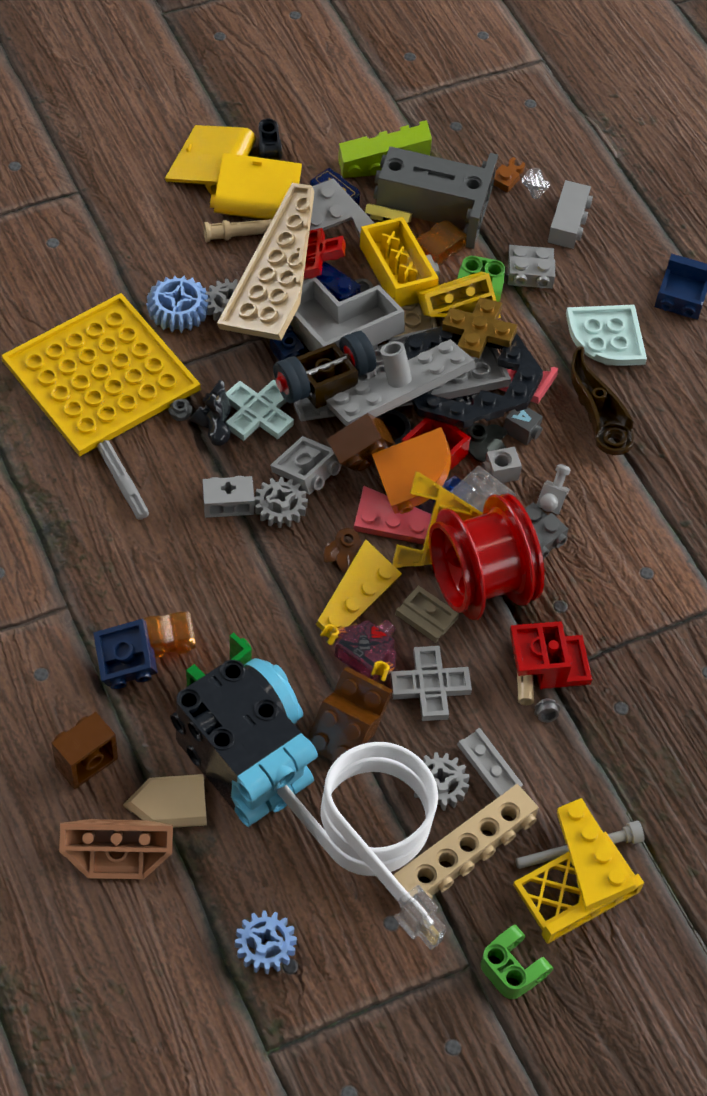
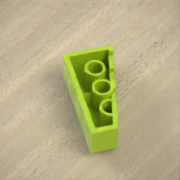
[338,120,432,178]

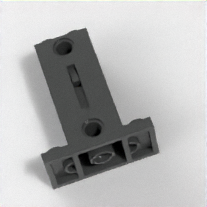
[373,147,498,249]

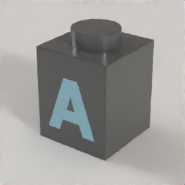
[504,407,543,446]

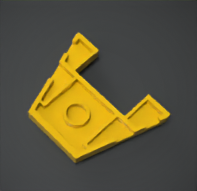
[392,471,483,568]

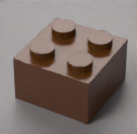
[327,413,396,471]
[51,712,118,789]

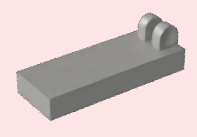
[457,728,523,798]

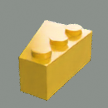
[417,272,501,318]

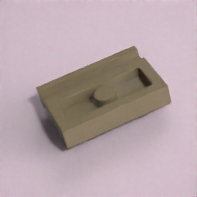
[395,585,459,643]

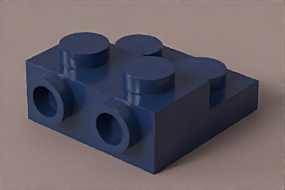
[93,619,158,689]

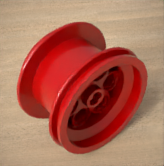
[429,493,545,620]

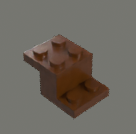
[307,667,393,762]

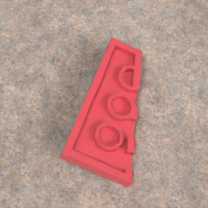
[354,486,432,545]

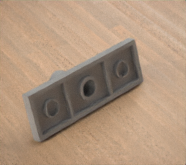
[326,339,476,426]

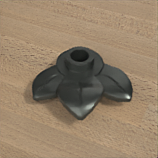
[465,423,508,463]

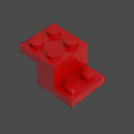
[509,621,592,689]

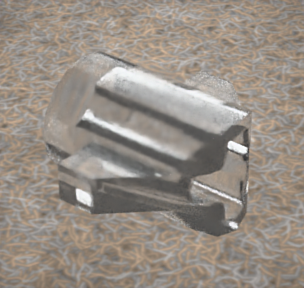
[521,168,551,199]

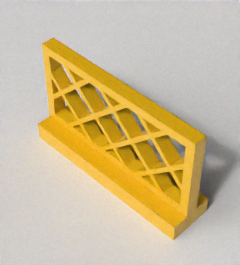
[513,832,644,944]

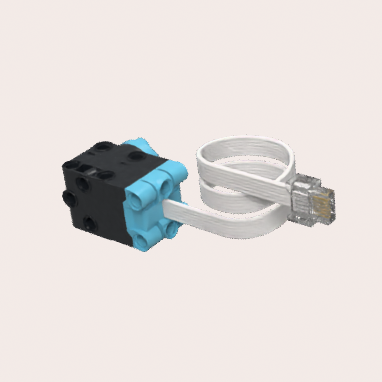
[170,658,446,950]

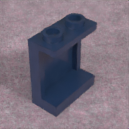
[654,253,707,320]

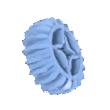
[147,275,208,333]

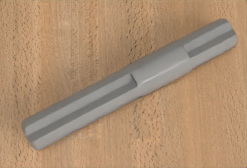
[97,440,149,520]

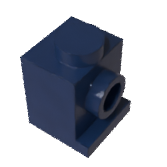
[270,325,305,361]

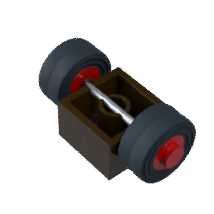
[273,331,377,409]

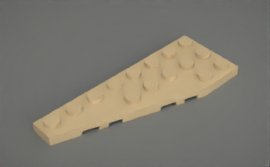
[217,183,314,340]

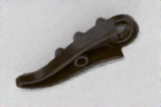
[571,346,634,455]

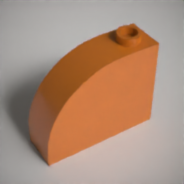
[372,427,451,514]

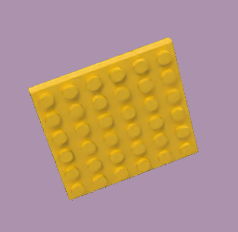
[1,293,201,457]

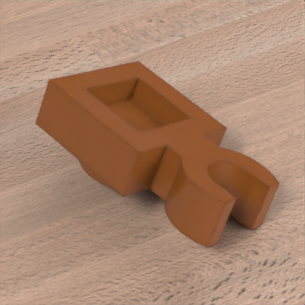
[494,157,525,193]

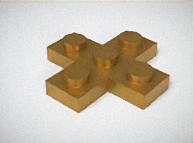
[442,297,517,358]

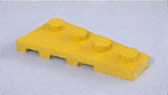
[316,540,402,640]

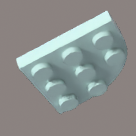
[566,305,647,366]

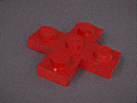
[303,228,346,279]

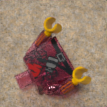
[320,620,397,681]

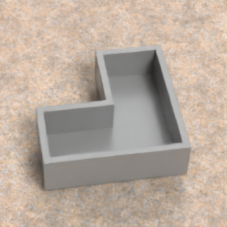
[290,277,405,352]

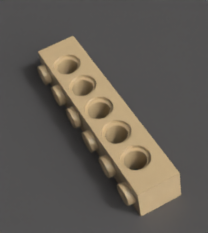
[393,784,539,908]

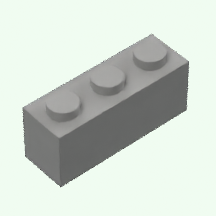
[548,180,593,249]

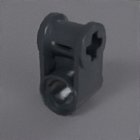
[258,118,282,159]

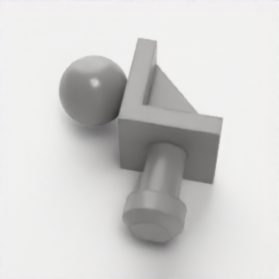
[536,464,571,515]

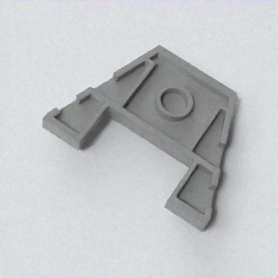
[310,178,374,238]

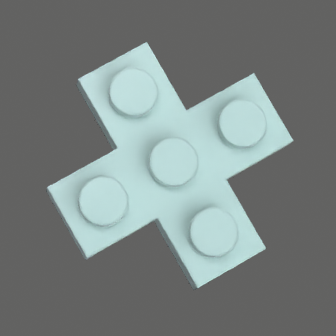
[226,379,294,441]

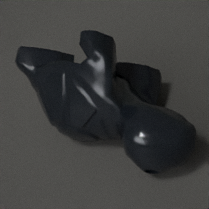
[189,379,231,446]

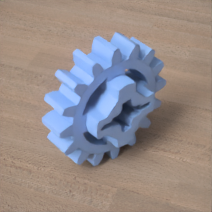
[235,911,297,974]

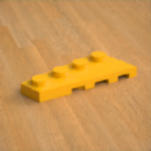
[557,798,636,911]

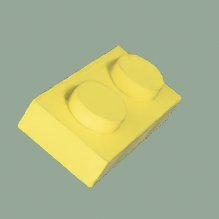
[365,203,413,223]

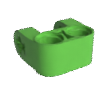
[458,256,505,302]
[480,925,553,999]

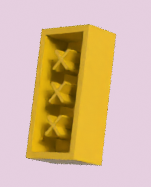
[359,217,439,307]

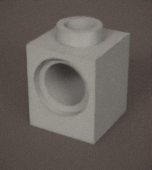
[482,447,522,485]

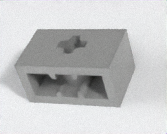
[203,476,255,518]

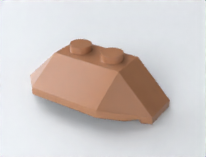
[59,819,173,879]

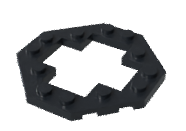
[404,326,543,428]

